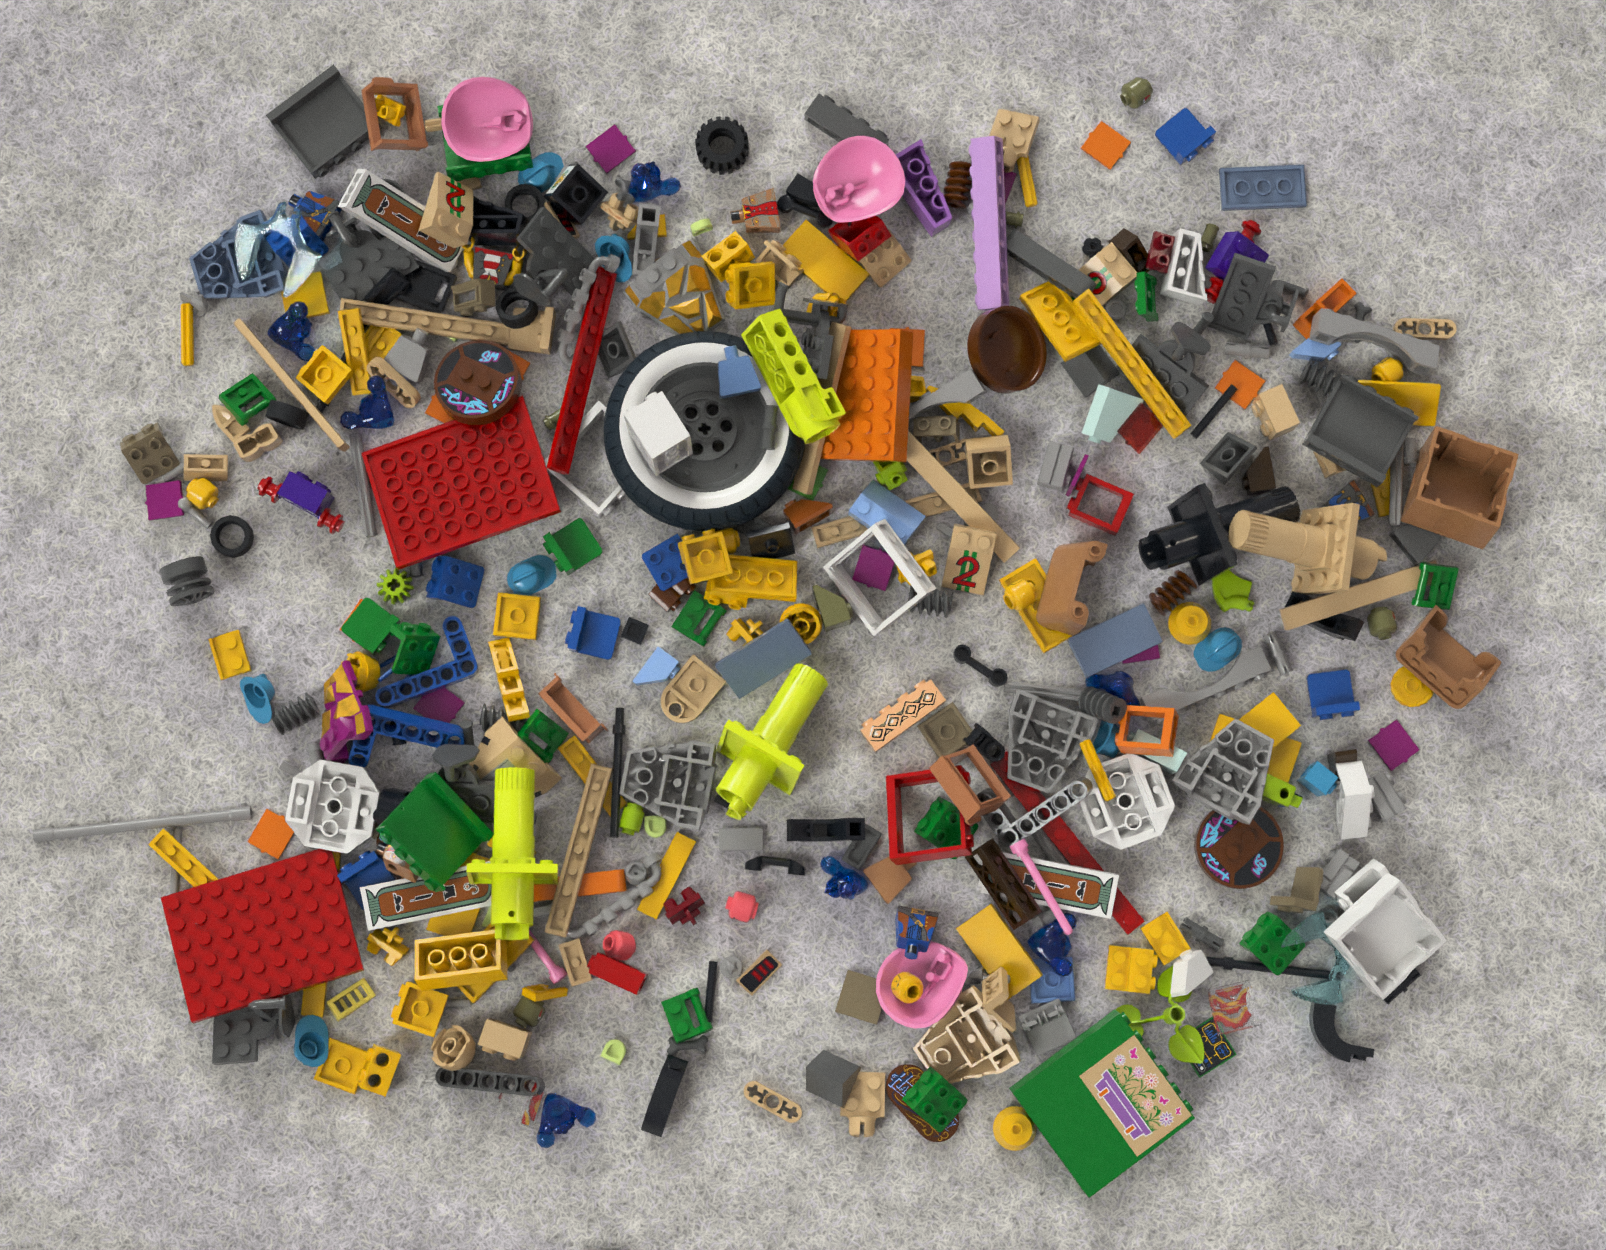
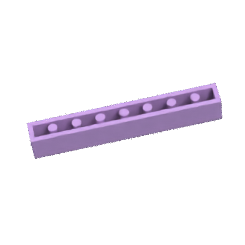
[969,136,1009,311]

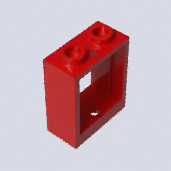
[828,216,892,261]
[1066,474,1134,536]
[587,952,648,995]

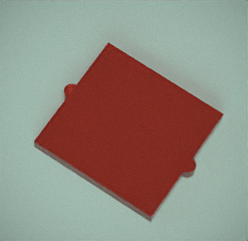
[1117,403,1163,454]

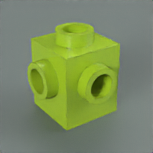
[873,462,908,491]

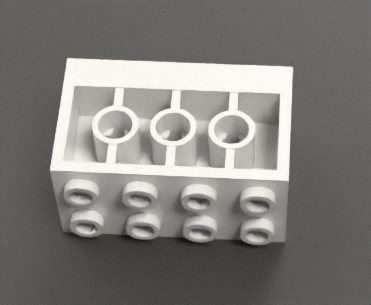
[624,391,693,476]

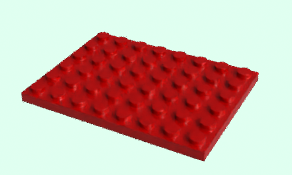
[361,395,561,570]
[161,849,364,1024]

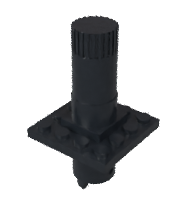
[1138,483,1300,586]

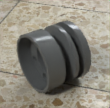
[159,556,215,606]

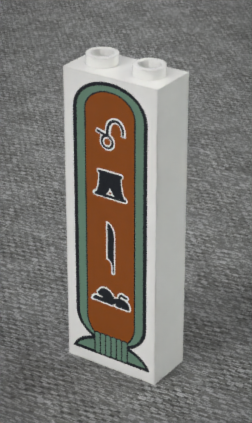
[338,169,468,272]
[978,851,1119,919]
[360,861,491,931]

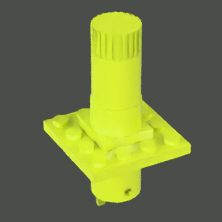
[716,663,828,820]
[467,767,558,940]

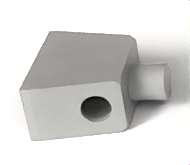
[384,328,432,383]

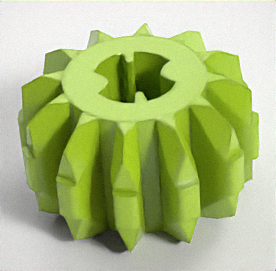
[377,568,414,605]

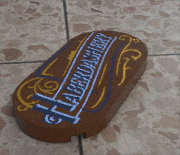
[886,1064,959,1142]

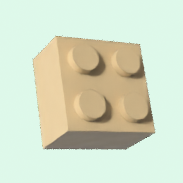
[1251,384,1300,441]
[965,435,1013,489]
[478,1018,532,1061]

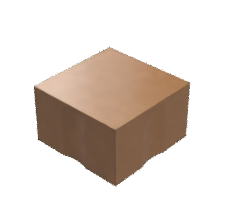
[1401,426,1519,550]

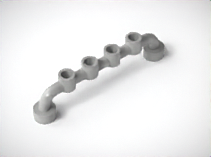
[556,254,620,371]
[567,852,661,938]

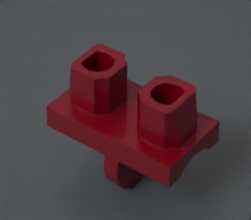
[1145,231,1175,274]
[663,886,705,926]

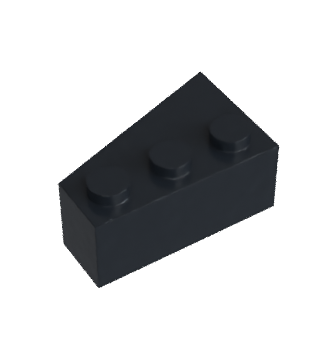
[469,196,530,246]

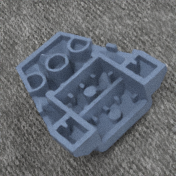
[189,210,288,299]

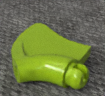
[1212,570,1254,612]

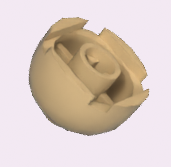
[431,1025,476,1071]

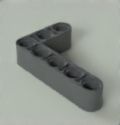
[976,777,1093,847]

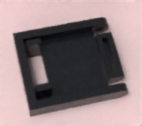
[395,260,457,314]

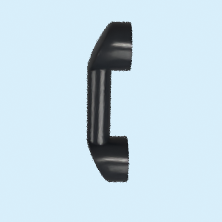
[777,195,833,229]
[953,644,1008,687]
[745,856,806,876]

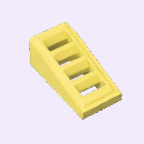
[327,978,376,1022]

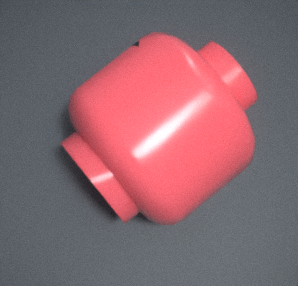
[725,891,759,923]
[603,930,636,961]

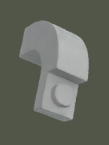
[632,203,661,276]

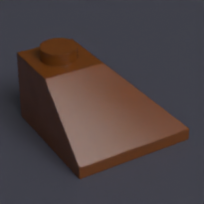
[783,499,833,535]

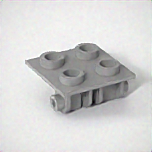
[1019,998,1077,1056]

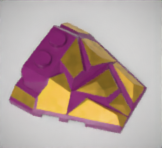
[320,660,374,763]

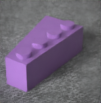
[896,139,952,237]

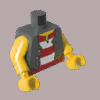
[462,237,527,290]

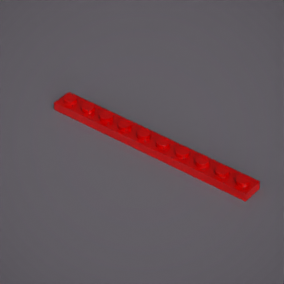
[546,266,617,475]
[990,751,1145,935]

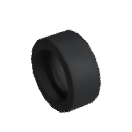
[505,184,545,221]
[496,287,538,329]
[265,400,309,430]
[210,515,254,558]

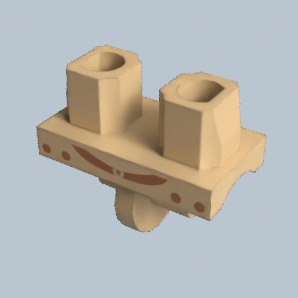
[600,193,638,231]

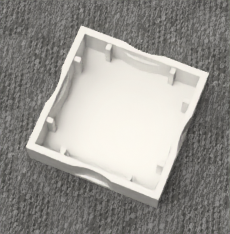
[1324,873,1447,1000]

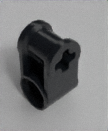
[963,723,1005,762]

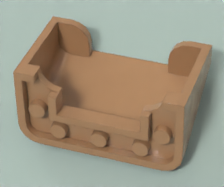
[1036,541,1108,636]
[1396,605,1502,709]

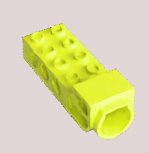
[741,309,846,444]

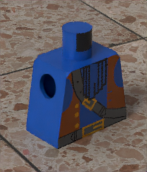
[288,191,342,241]
[895,906,939,960]

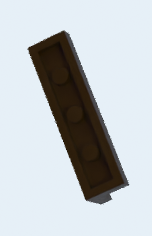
[965,838,1042,930]

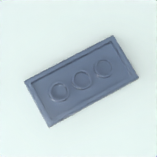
[1219,165,1307,211]
[1067,603,1163,678]
[715,618,812,699]

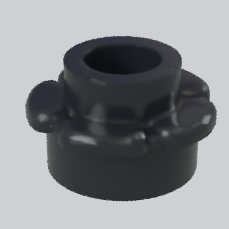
[1082,237,1103,258]

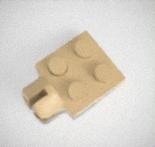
[989,109,1040,173]
[840,1072,885,1137]

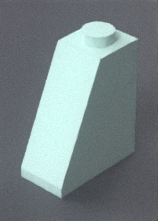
[1082,384,1144,444]
[1127,729,1187,775]

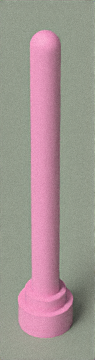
[1010,838,1073,935]
[529,929,568,985]

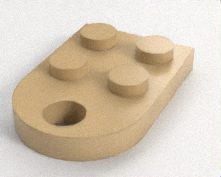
[661,654,727,723]

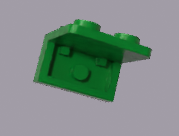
[543,518,603,576]
[341,598,401,656]
[390,622,441,675]
[914,796,978,859]
[1239,911,1305,976]
[902,1066,968,1132]

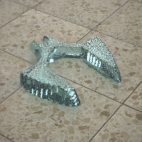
[234,202,322,297]
[1281,912,1351,1005]

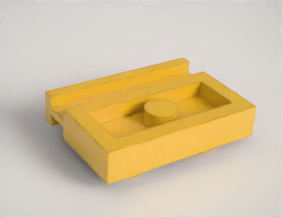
[365,325,402,369]
[208,630,252,680]
[1140,912,1191,966]

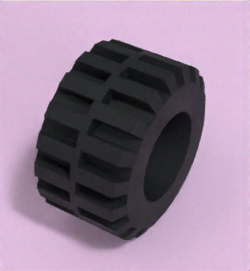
[695,116,749,175]

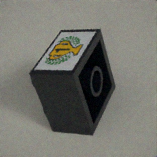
[544,164,609,225]

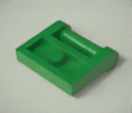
[1134,272,1159,322]
[219,373,277,426]
[1411,562,1459,610]
[671,590,727,647]
[518,709,569,764]
[661,988,713,1044]

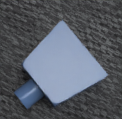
[718,345,761,399]

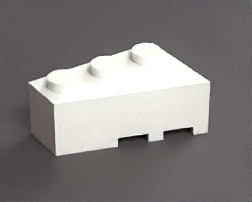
[1160,228,1207,305]
[1336,760,1375,840]

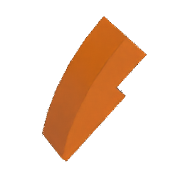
[1293,278,1357,339]

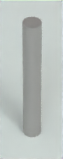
[170,828,182,894]

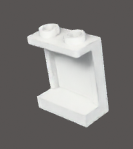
[1334,859,1390,911]

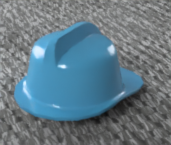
[518,152,564,193]
[595,234,633,282]
[507,555,557,595]
[1194,627,1242,672]
[240,674,275,724]
[1092,720,1120,758]
[293,1015,329,1067]

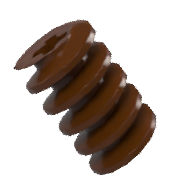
[943,161,972,209]
[1149,570,1197,616]

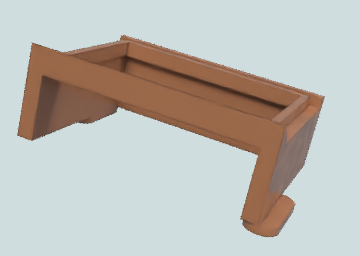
[361,77,428,151]
[538,673,609,744]
[929,744,1011,825]

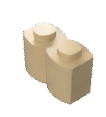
[233,423,283,462]

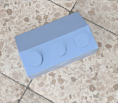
[848,480,926,545]

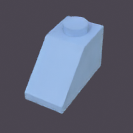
[1289,338,1342,362]
[632,647,680,686]

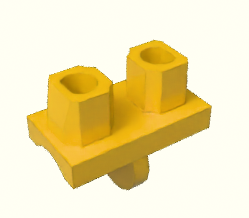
[375,95,406,127]
[897,549,937,585]
[726,618,763,646]
[367,927,410,966]

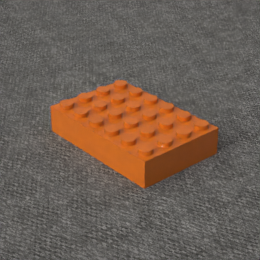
[820,329,914,462]

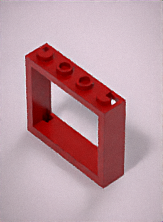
[886,765,974,865]

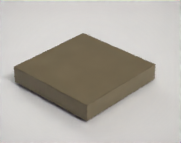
[917,702,972,758]
[835,970,882,1025]

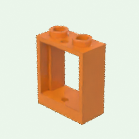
[1115,705,1179,757]

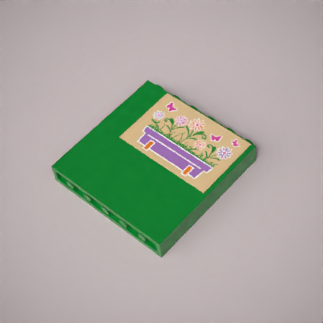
[1009,1009,1195,1198]

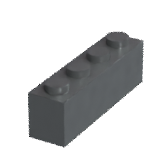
[804,94,889,146]

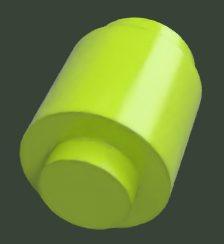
[619,802,645,836]

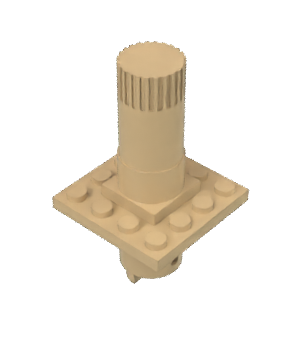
[1228,503,1387,595]

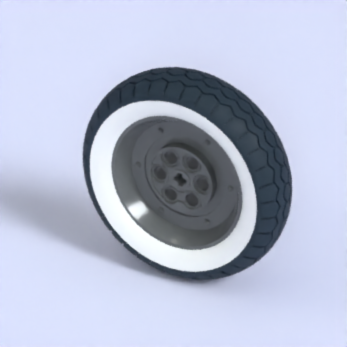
[604,331,805,531]

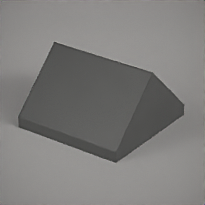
[598,321,636,378]
[1061,345,1120,398]
[1200,432,1257,485]
[806,1050,861,1108]

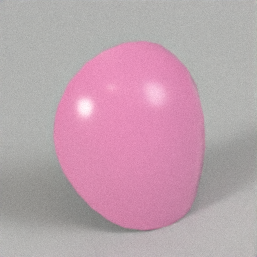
[441,77,533,162]
[813,136,905,222]
[876,941,968,1029]

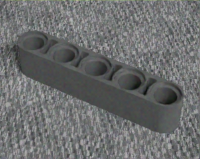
[1007,229,1097,298]
[435,1068,545,1096]

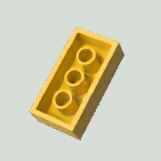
[414,929,508,991]

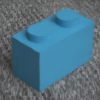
[1297,761,1339,797]

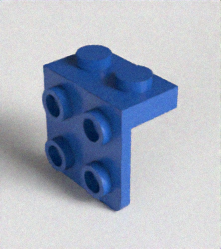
[1155,108,1216,165]
[266,211,329,275]
[642,533,688,591]
[426,556,484,608]
[565,606,621,660]
[1306,670,1360,720]
[337,850,396,910]

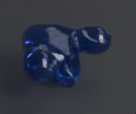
[629,161,681,203]
[267,301,315,362]
[340,375,394,430]
[1085,671,1140,706]
[820,856,869,900]
[1027,912,1077,977]
[536,1093,596,1148]

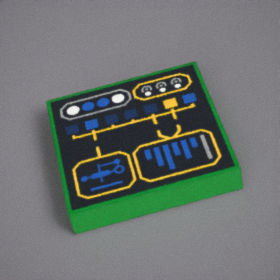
[1190,1017,1237,1078]

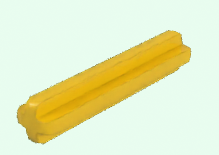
[1017,156,1038,207]
[181,303,194,366]
[1080,739,1116,801]

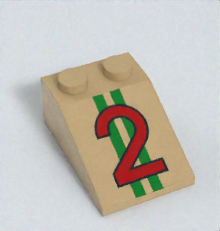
[419,172,473,248]
[1069,242,1137,306]
[941,524,997,595]

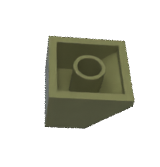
[812,585,853,632]

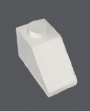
[1170,949,1214,997]

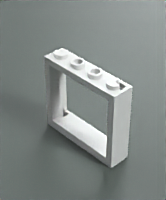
[545,401,626,518]
[823,519,936,636]

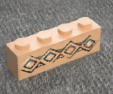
[860,679,946,752]

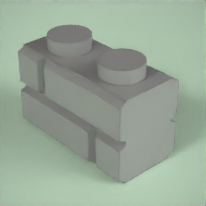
[1037,441,1077,492]
[1368,771,1407,823]
[1319,848,1361,900]

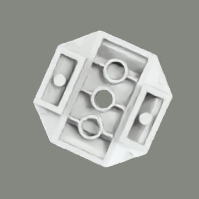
[1078,754,1175,850]
[285,760,380,854]

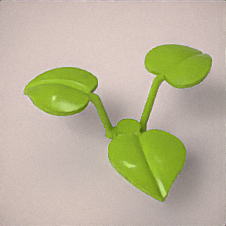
[1116,966,1204,1064]

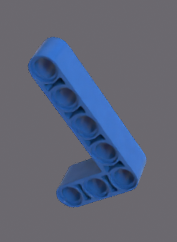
[375,616,478,708]
[349,705,465,767]

